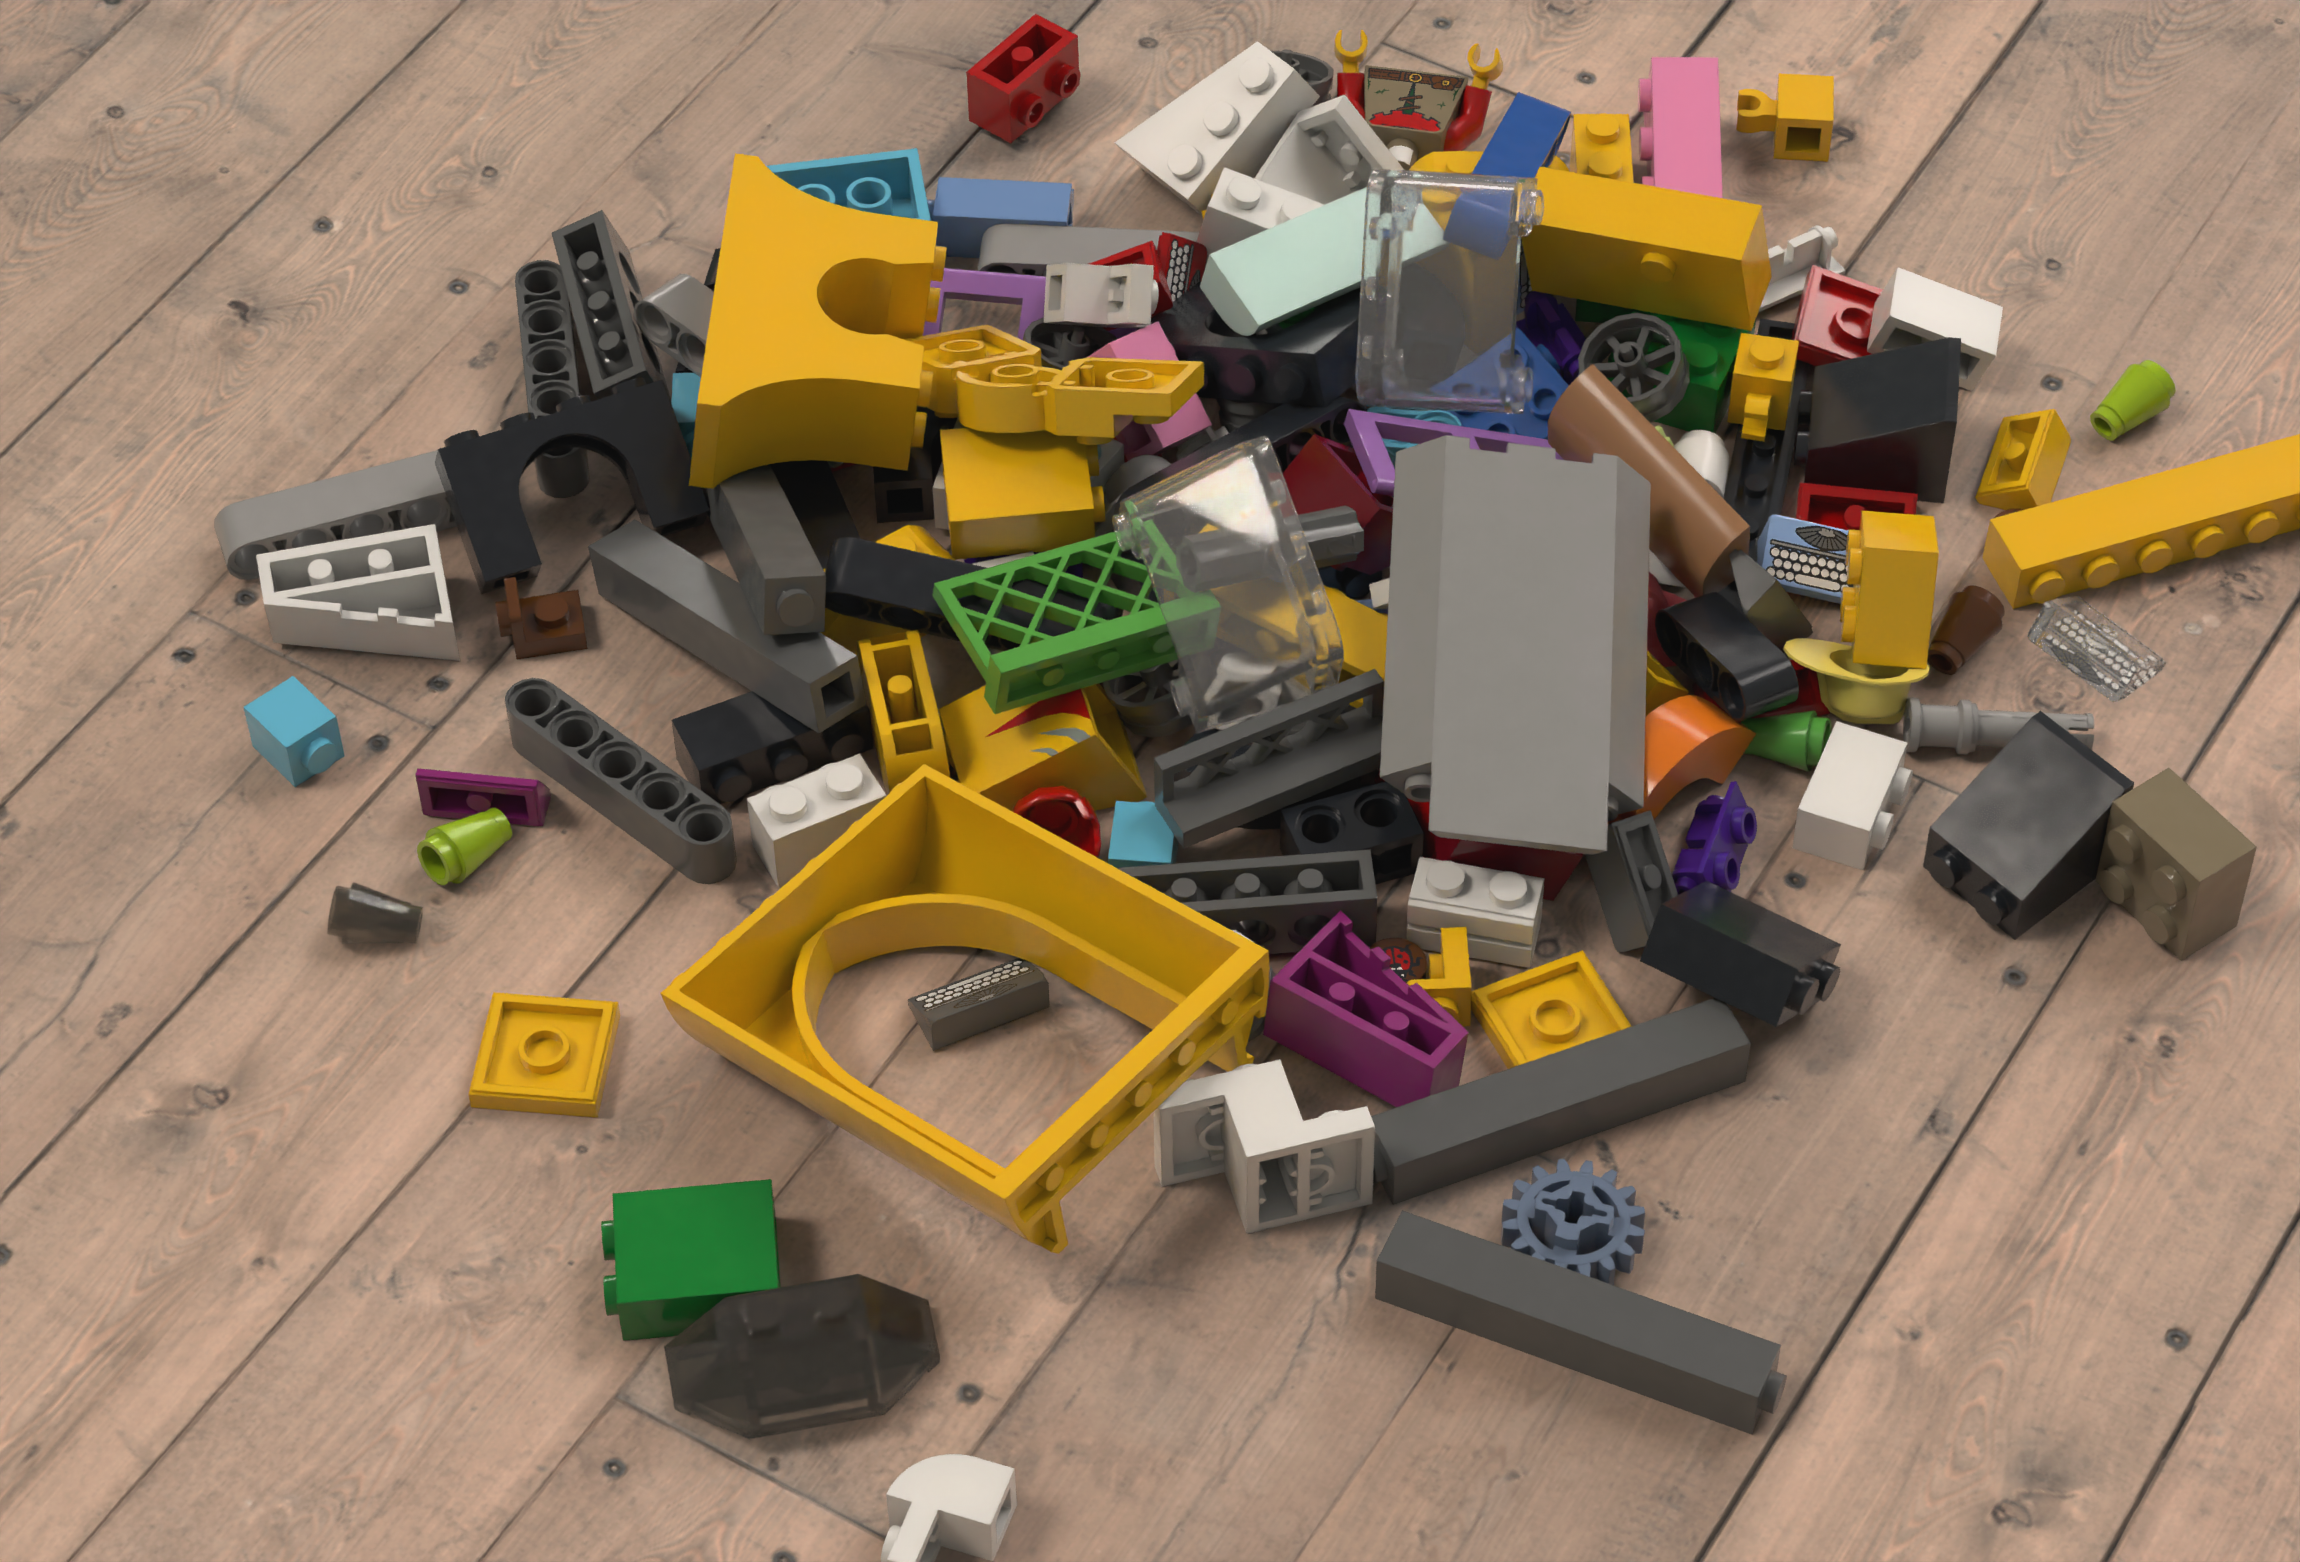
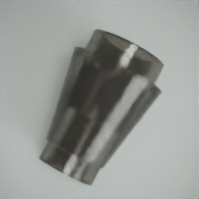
[327,882,423,944]

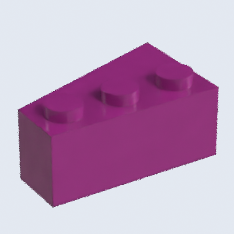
[1263,910,1469,1107]

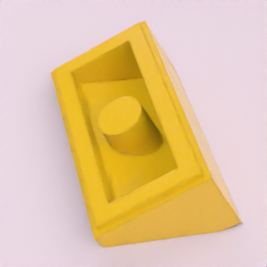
[1975,409,2071,510]

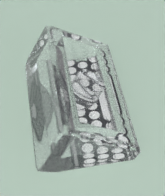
[2028,596,2166,702]

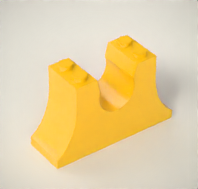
[689,153,947,489]

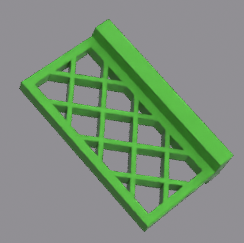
[933,521,1223,714]

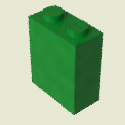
[601,1179,783,1341]

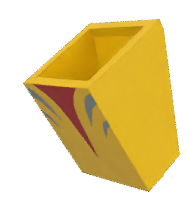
[938,683,1147,811]

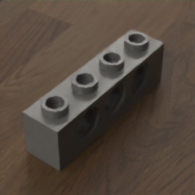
[552,210,671,402]
[1118,850,1378,954]

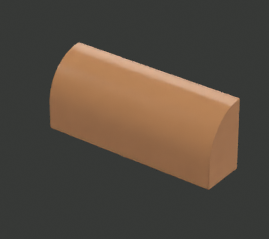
[1548,364,1750,597]

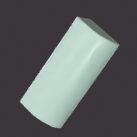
[1200,172,1451,336]

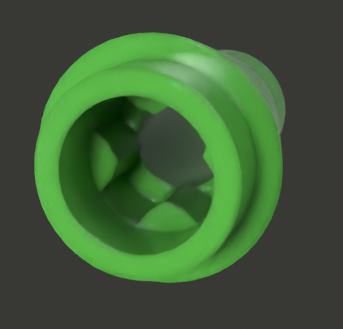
[1741,711,1832,772]

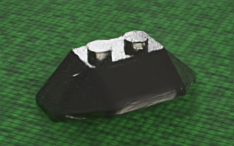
[664,1274,940,1439]

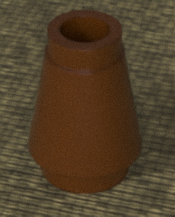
[1927,585,2005,675]

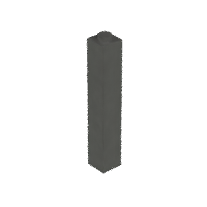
[701,464,826,635]
[588,519,866,733]
[1371,998,1751,1205]
[1375,1210,1787,1435]

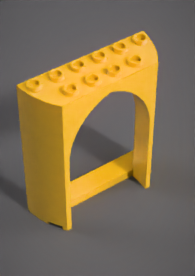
[660,764,1270,1254]

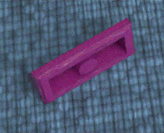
[415,768,551,826]

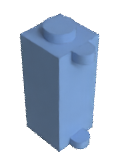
[927,177,1074,258]

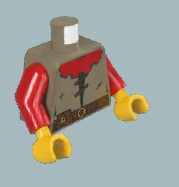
[1334,30,1503,173]

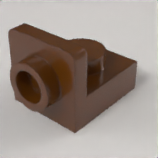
[495,577,588,660]

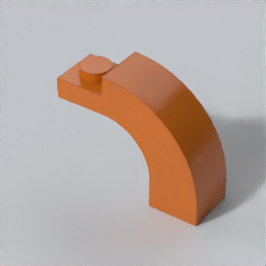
[1608,695,1757,824]

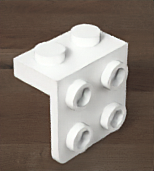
[1255,95,1407,205]

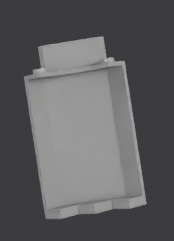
[1380,435,1651,855]

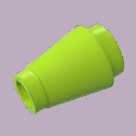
[2090,360,2176,441]
[417,808,512,885]

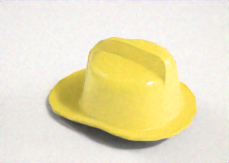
[1783,638,1930,724]

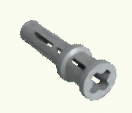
[1903,697,2094,755]

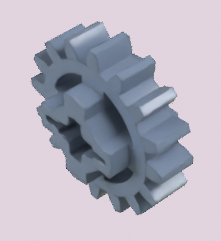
[1501,1159,1645,1285]

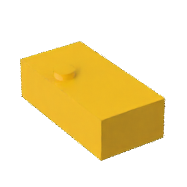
[1518,166,1772,331]

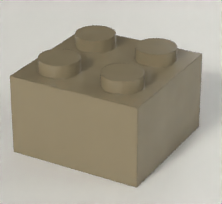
[2096,768,2257,961]

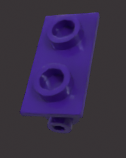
[1511,291,1586,385]
[1671,781,1757,895]

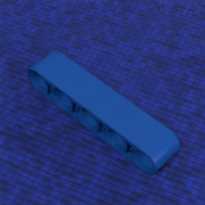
[1443,92,1571,261]

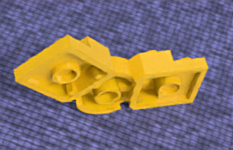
[904,324,1204,445]

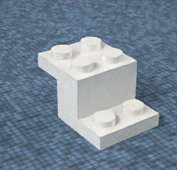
[1153,1059,1375,1234]

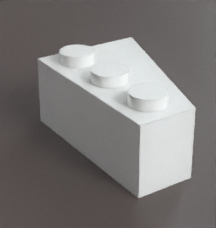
[1114,41,1320,216]

